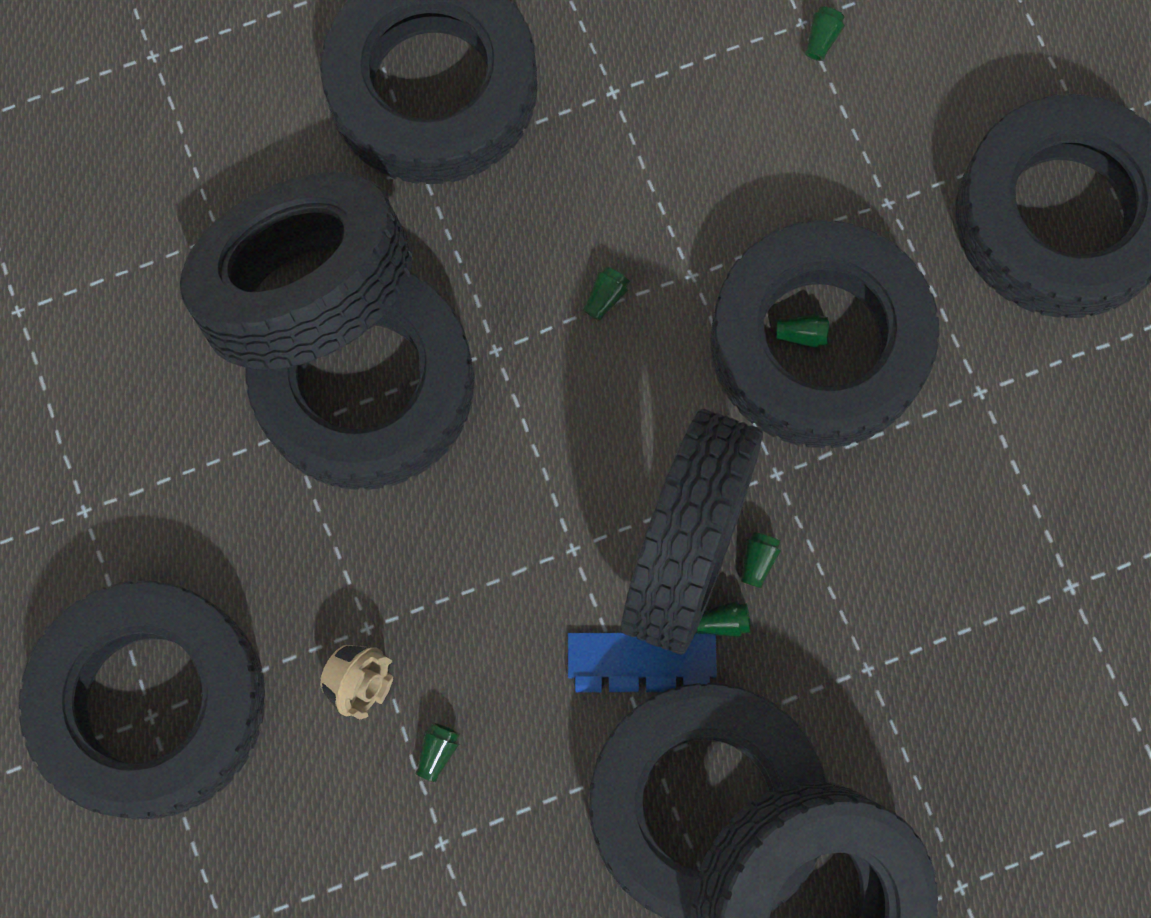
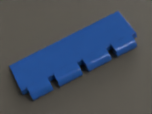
[568,633,717,693]

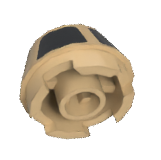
[320,645,393,719]

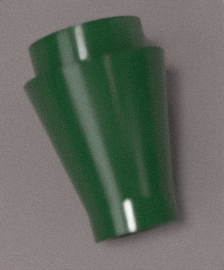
[805,6,845,61]
[583,266,630,321]
[777,313,829,348]
[740,532,781,588]
[697,601,751,637]
[415,723,460,782]

